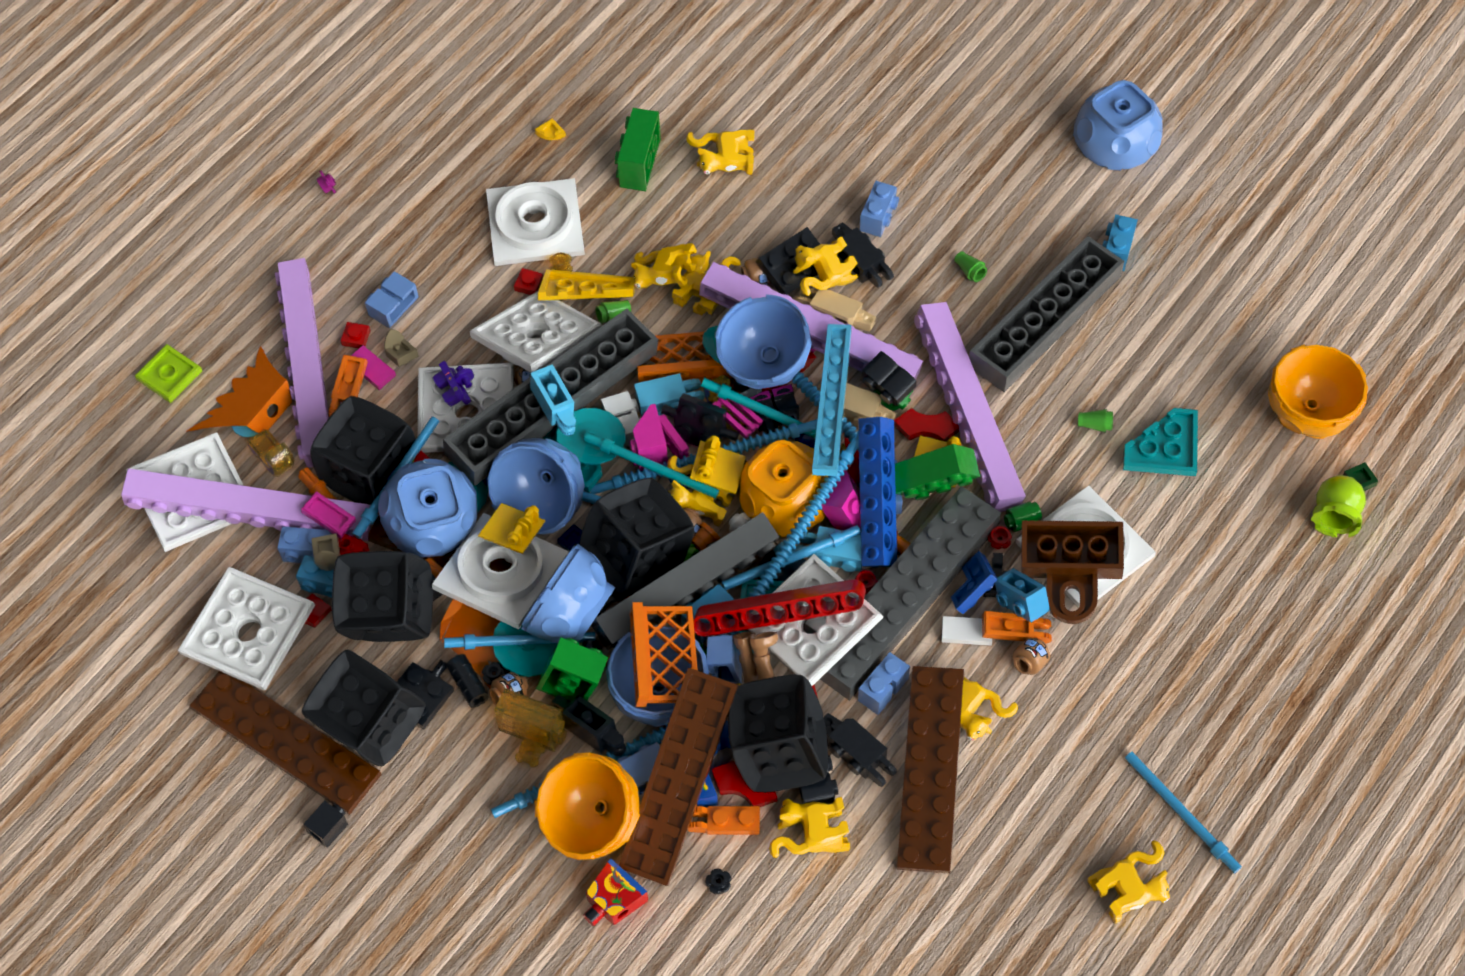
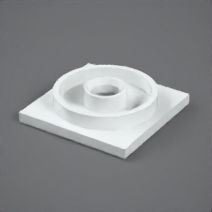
[486,178,585,266]
[470,291,602,373]
[417,363,514,453]
[126,432,244,552]
[1016,486,1156,608]
[432,513,569,629]
[747,554,883,686]
[178,567,315,690]

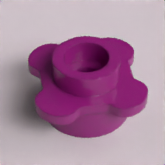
[316,170,336,194]

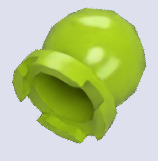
[1311,475,1366,538]

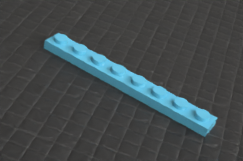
[812,324,852,476]

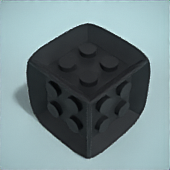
[310,396,416,505]
[580,478,694,596]
[332,551,433,642]
[302,650,426,767]
[728,675,828,792]

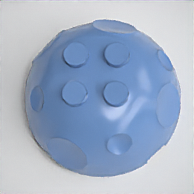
[715,294,812,389]

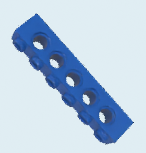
[858,417,897,568]

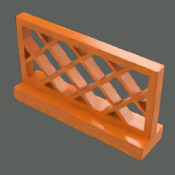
[637,331,732,383]
[630,602,698,707]

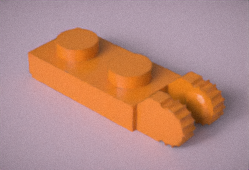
[328,355,368,417]
[982,611,1052,644]
[688,806,760,835]

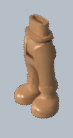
[733,631,778,683]

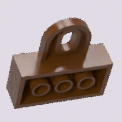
[1021,521,1124,624]

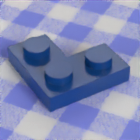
[951,551,998,614]

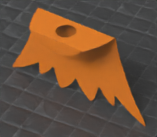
[186,346,292,434]
[440,599,500,689]

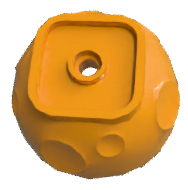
[1268,344,1368,439]
[739,440,828,537]
[535,752,640,860]

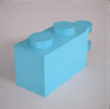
[530,364,576,436]
[634,373,705,417]
[795,526,862,572]

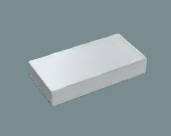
[941,616,992,646]

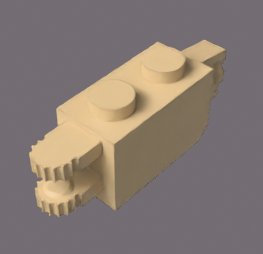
[795,288,876,332]
[811,383,896,428]

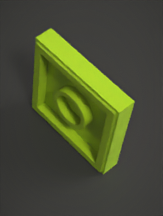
[135,344,202,403]

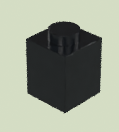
[303,800,348,848]

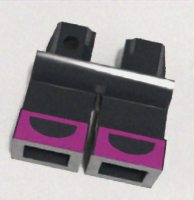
[750,384,799,434]

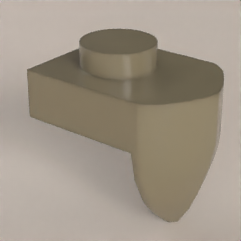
[384,329,419,367]
[311,533,340,571]

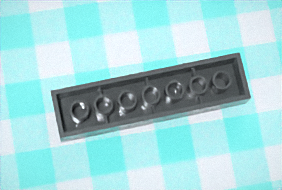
[969,236,1124,392]
[591,512,779,651]

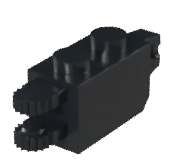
[832,222,894,288]
[552,694,626,757]
[823,713,897,787]

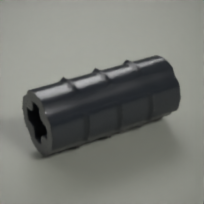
[446,654,489,708]

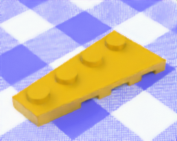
[538,269,636,301]

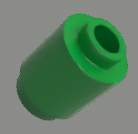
[1004,501,1042,532]

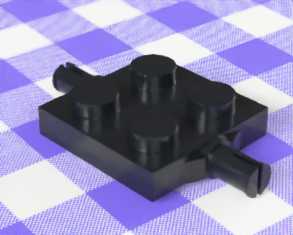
[661,393,739,447]
[397,660,454,730]

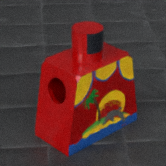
[583,859,648,926]

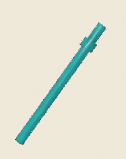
[701,377,816,438]
[584,432,719,499]

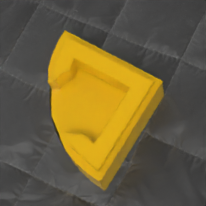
[535,118,566,140]

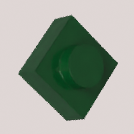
[1343,462,1378,491]

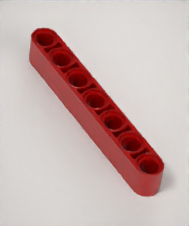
[693,579,866,636]

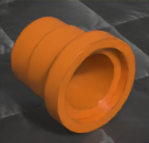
[692,522,720,552]

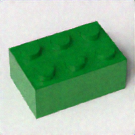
[615,108,661,192]
[895,444,980,500]
[536,637,608,701]

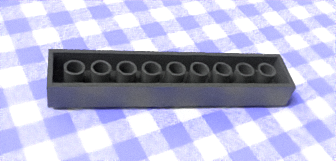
[443,309,658,486]
[820,486,1001,701]

